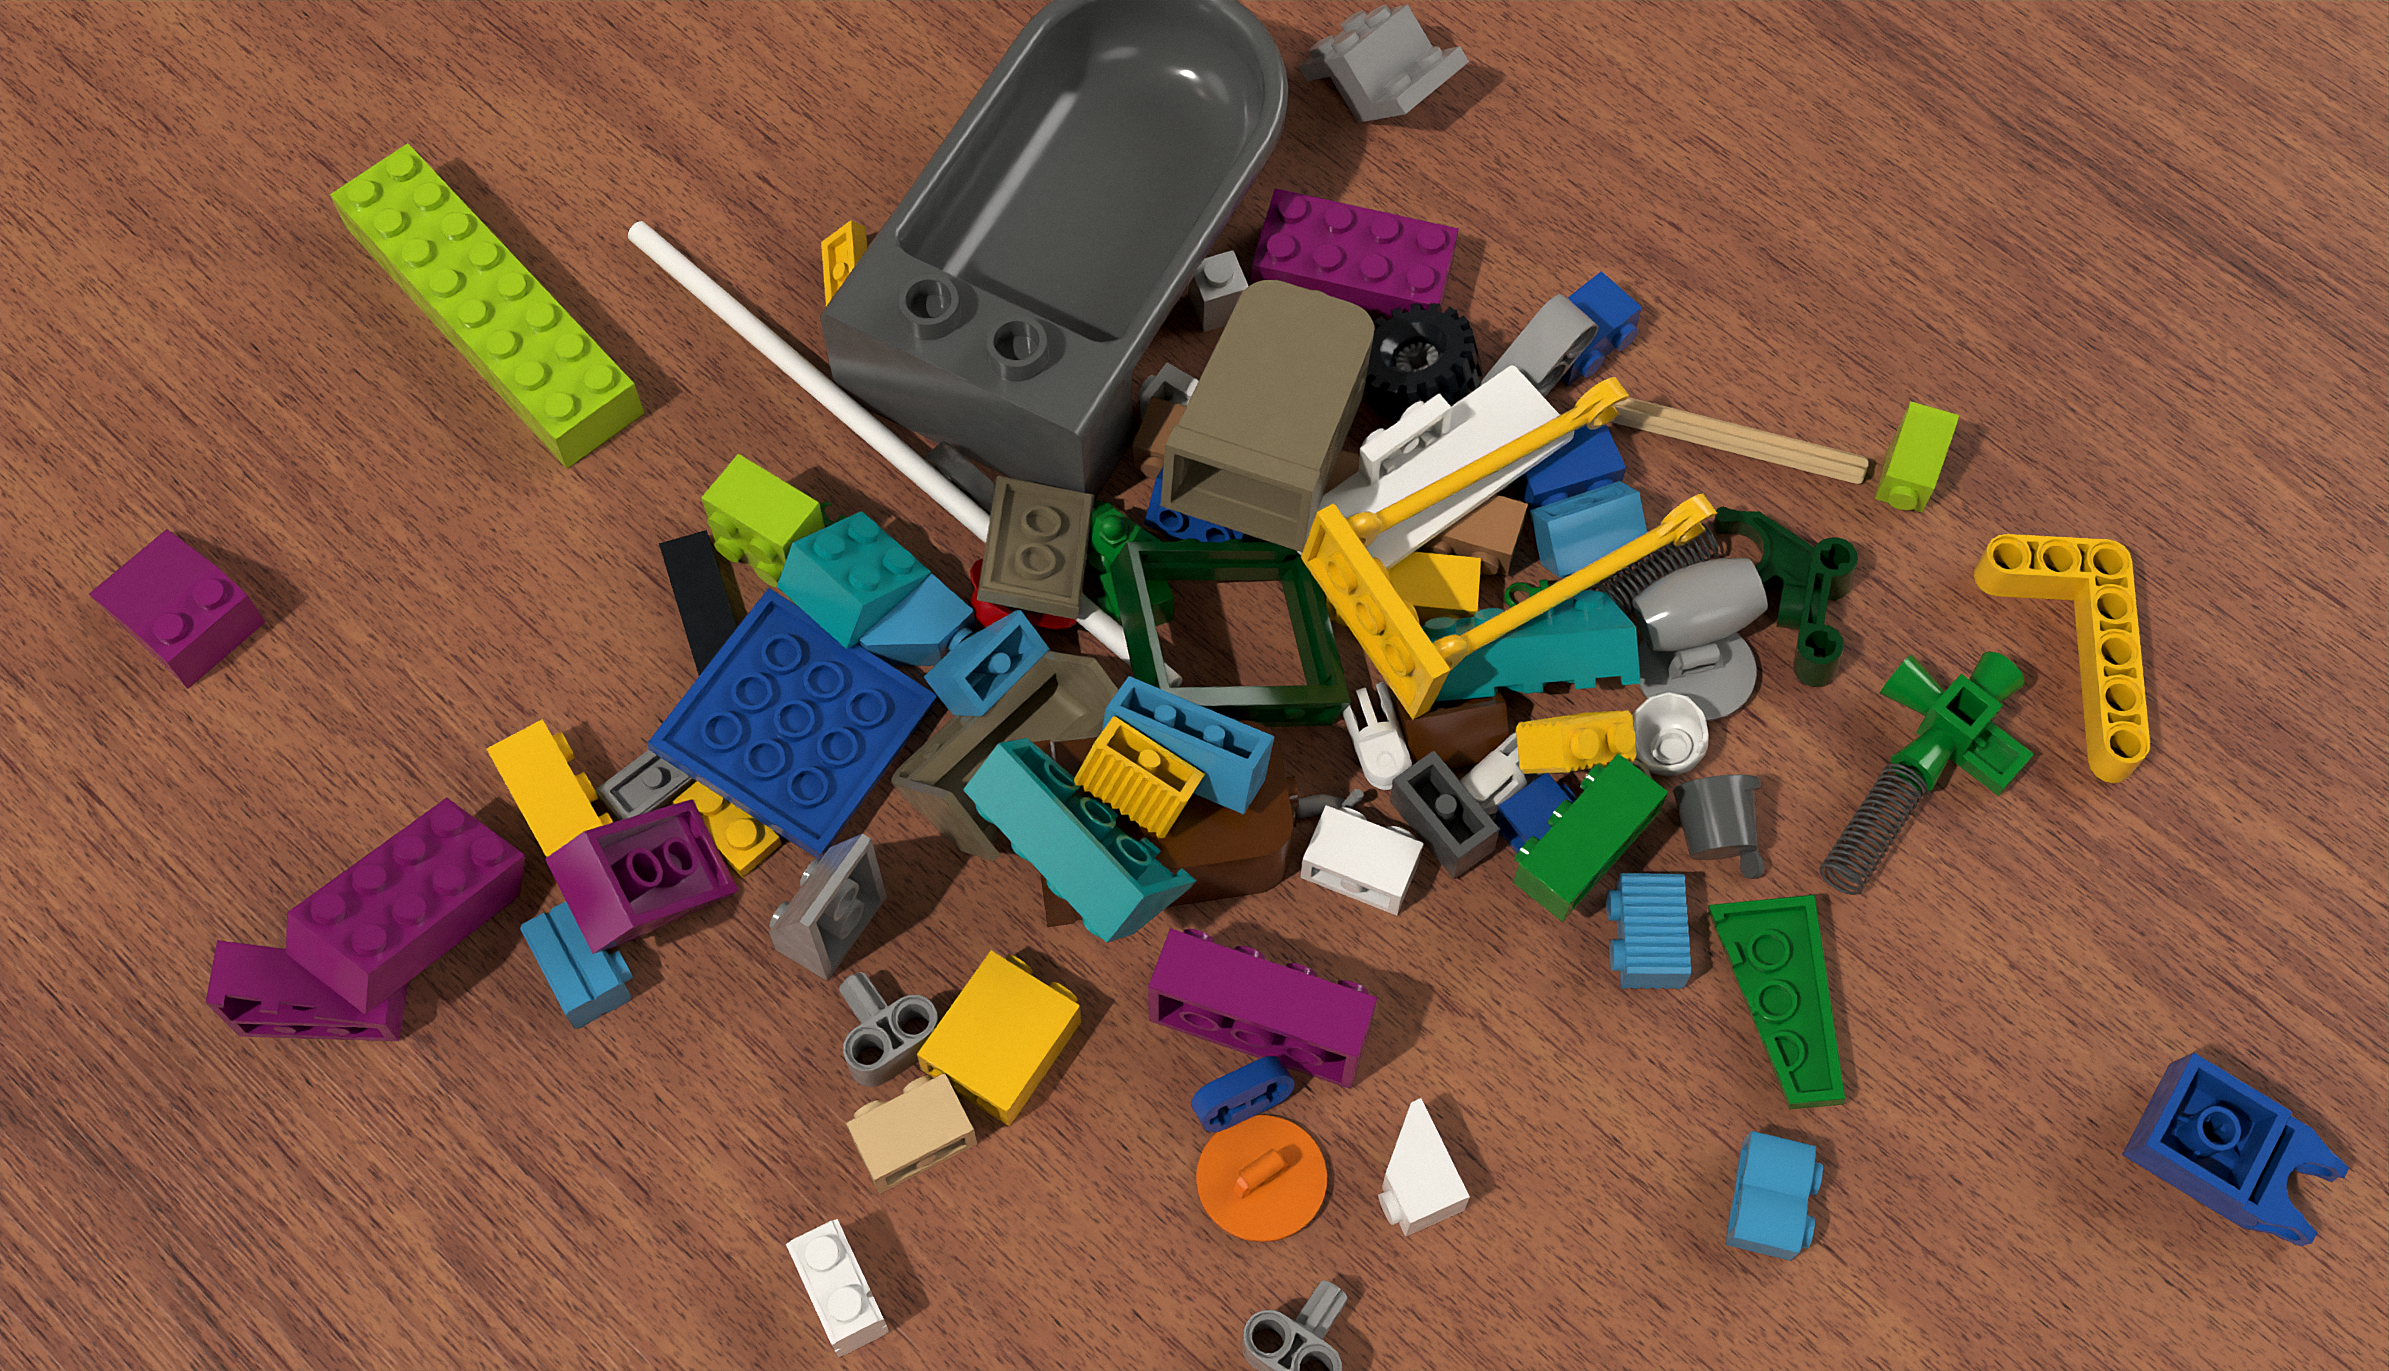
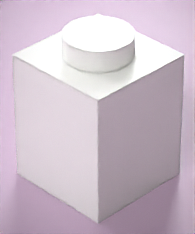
[1188,250,1248,332]

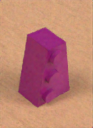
[205,940,408,1041]

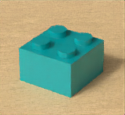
[777,511,931,649]

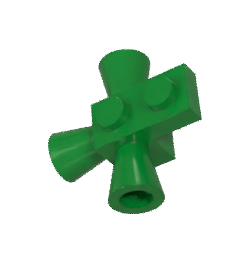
[1880,651,2034,796]

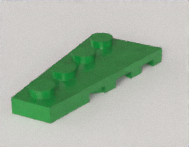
[1708,895,1845,1110]

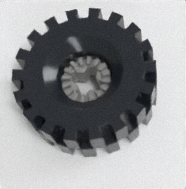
[1364,303,1482,423]

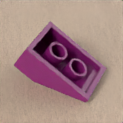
[89,529,266,689]
[545,799,739,954]

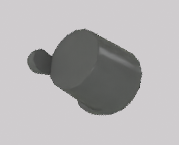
[1673,774,1765,879]

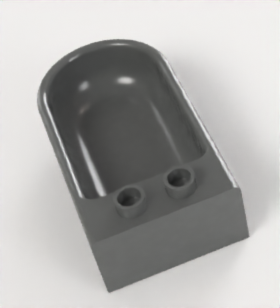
[820,0,1288,502]

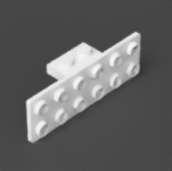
[1297,365,1574,570]

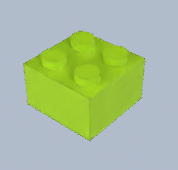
[701,454,825,587]

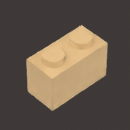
[846,1073,977,1194]

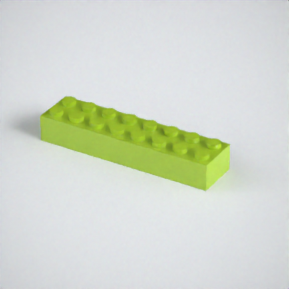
[330,143,644,469]

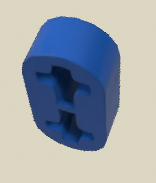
[1191,1056,1295,1132]

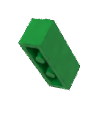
[1513,753,1668,922]

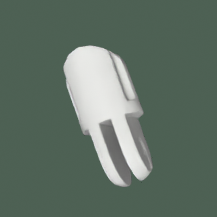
[1342,681,1412,791]
[1460,732,1541,820]

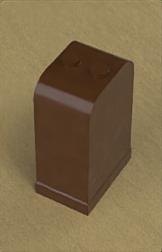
[1033,720,1299,927]

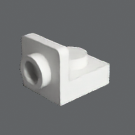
[1138,363,1199,420]

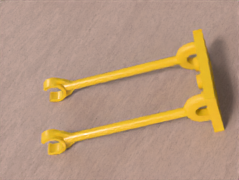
[1301,377,1717,720]

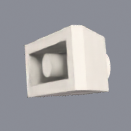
[1378,1098,1470,1237]

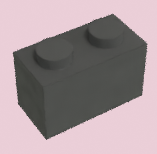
[1390,751,1500,879]

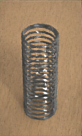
[1591,522,1718,616]
[1819,763,1927,895]

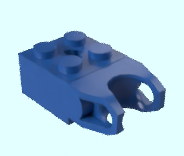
[2122,1052,2349,1246]

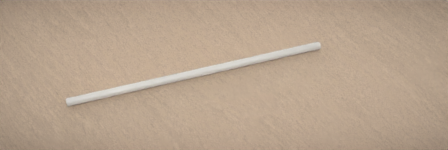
[628,221,1182,688]

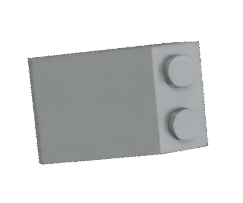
[769,834,887,981]

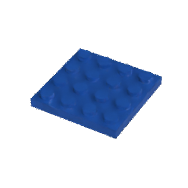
[648,588,937,860]

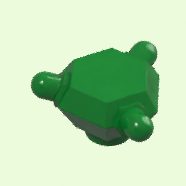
[1086,500,1162,574]

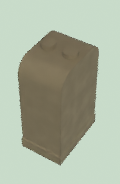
[1160,280,1374,552]

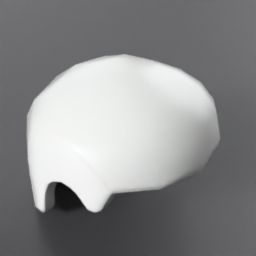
[1633,692,1709,777]

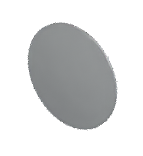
[1638,632,1757,722]

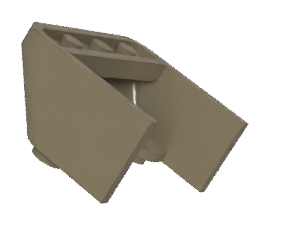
[891,651,1118,862]

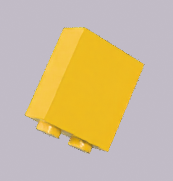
[917,950,1081,1127]

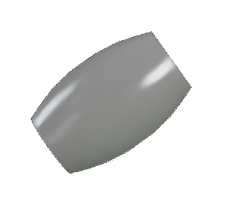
[1632,558,1768,652]

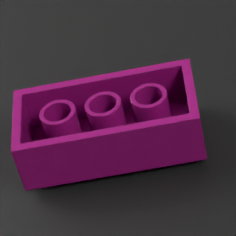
[1251,188,1459,324]
[286,798,525,1015]
[1148,928,1378,1089]

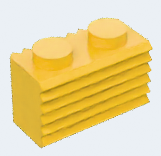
[1516,710,1636,774]
[1074,716,1205,838]

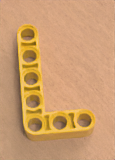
[1973,534,2150,783]

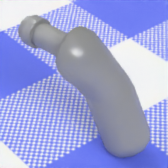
[1295,789,1364,819]

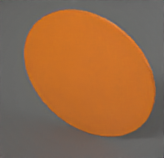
[1196,1115,1327,1242]

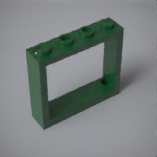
[1110,538,1351,727]

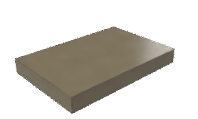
[976,476,1095,620]

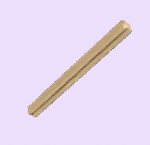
[1588,388,1868,484]

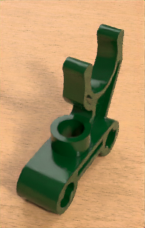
[1714,506,1858,687]

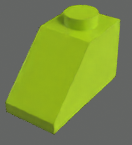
[1875,401,1959,512]

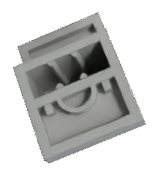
[1298,4,1469,123]

